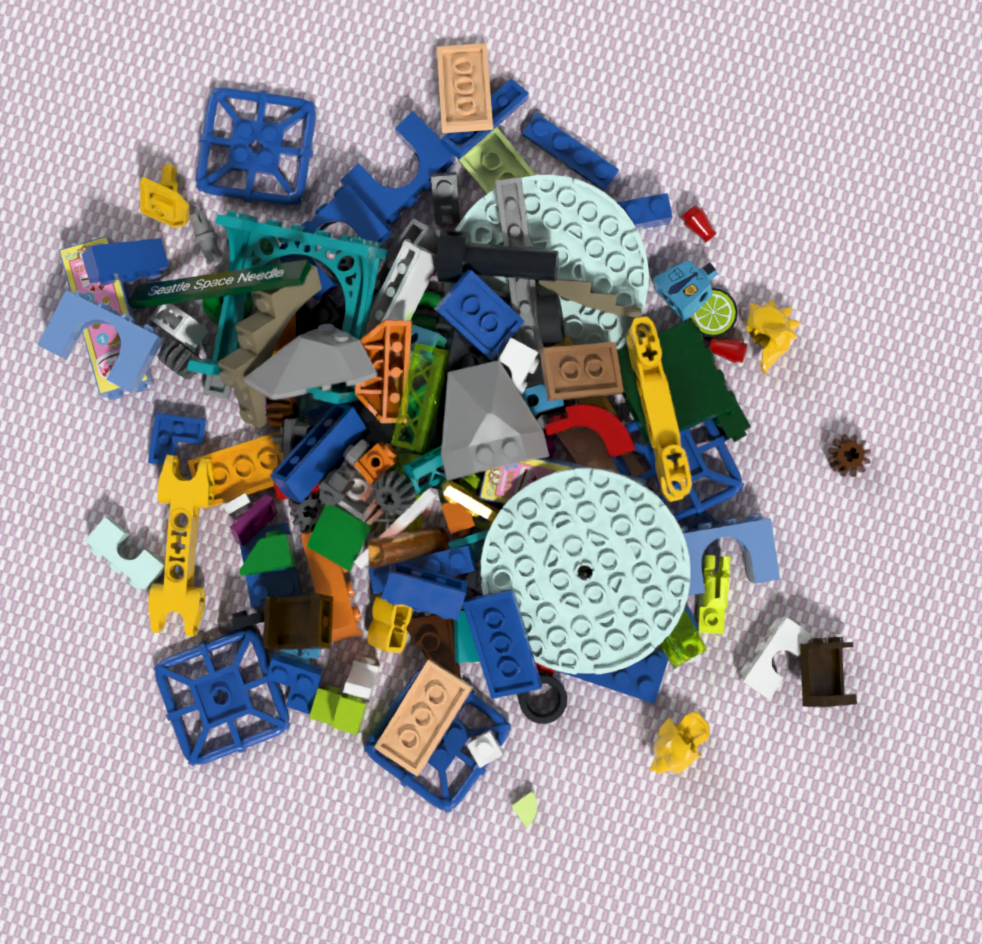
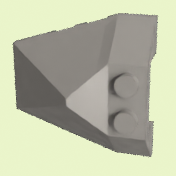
[244,324,377,400]
[441,361,549,481]

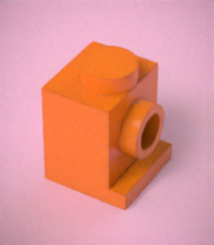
[354,442,399,484]

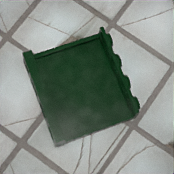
[617,320,737,451]

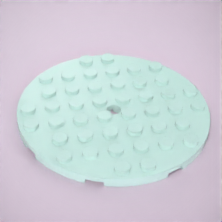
[444,175,649,375]
[481,468,691,674]

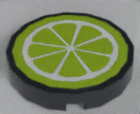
[689,288,738,339]

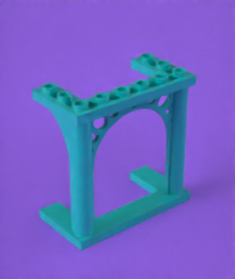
[187,210,387,404]

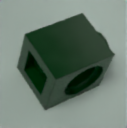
[713,402,751,442]

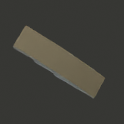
[539,279,642,318]

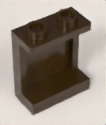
[262,594,333,650]
[800,637,857,708]

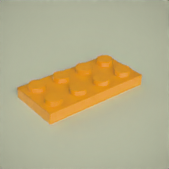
[188,431,283,510]

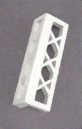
[354,479,437,570]

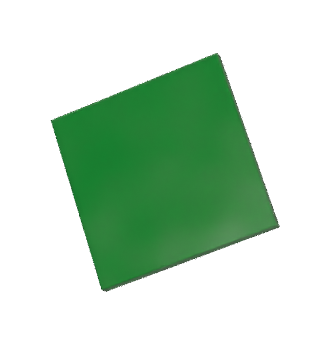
[306,504,372,572]

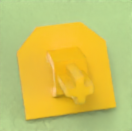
[140,164,189,228]

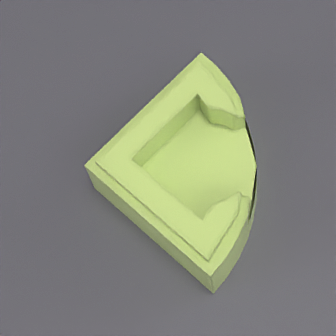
[511,790,537,827]

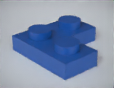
[148,413,208,466]
[267,653,324,715]

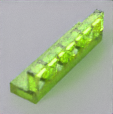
[391,343,449,452]

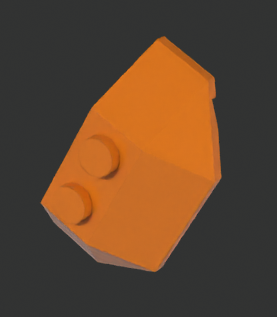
[354,319,412,423]

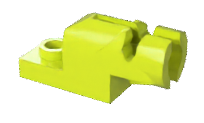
[697,555,731,634]

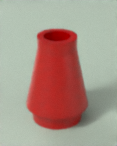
[681,205,717,243]
[709,338,748,364]

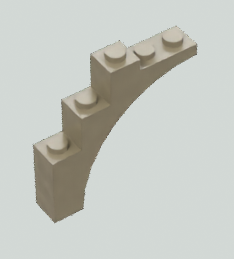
[218,260,322,428]

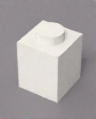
[467,729,503,768]

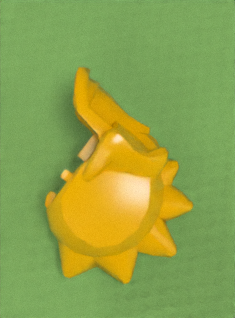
[746,299,801,375]
[650,712,710,774]

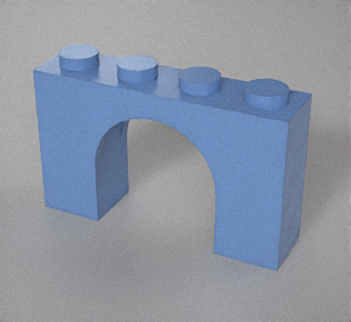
[37,290,163,394]
[680,513,780,596]

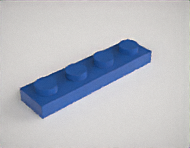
[441,79,529,160]
[522,113,619,192]

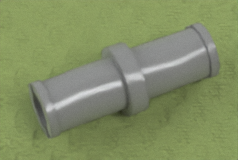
[189,212,222,265]

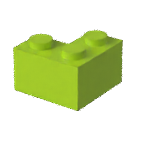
[309,684,369,735]

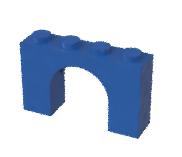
[340,111,456,226]
[279,185,394,301]

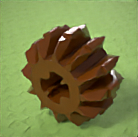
[265,396,300,430]
[827,434,871,477]

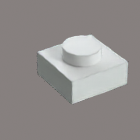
[223,493,254,519]

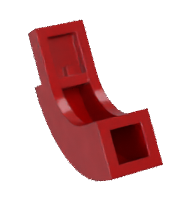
[544,404,637,458]

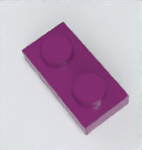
[230,494,278,547]

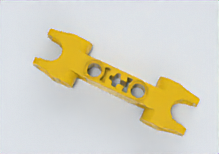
[626,316,692,502]
[148,455,215,637]

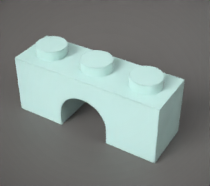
[85,517,165,591]

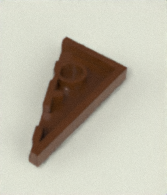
[406,615,465,703]

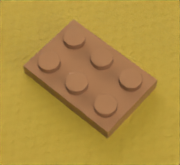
[540,342,624,401]

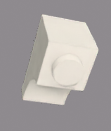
[149,304,209,351]
[343,656,380,699]

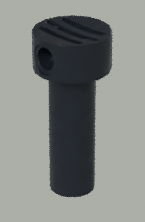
[436,230,559,283]

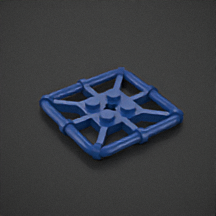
[196,88,316,206]
[612,418,744,523]
[153,627,291,766]
[363,664,512,813]

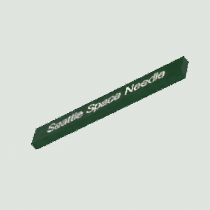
[128,260,311,309]

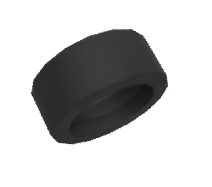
[537,294,565,345]
[518,674,568,724]

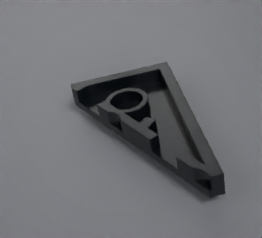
[217,606,265,633]

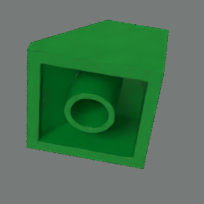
[239,530,298,576]

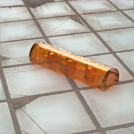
[368,526,449,568]

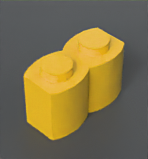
[367,594,412,653]

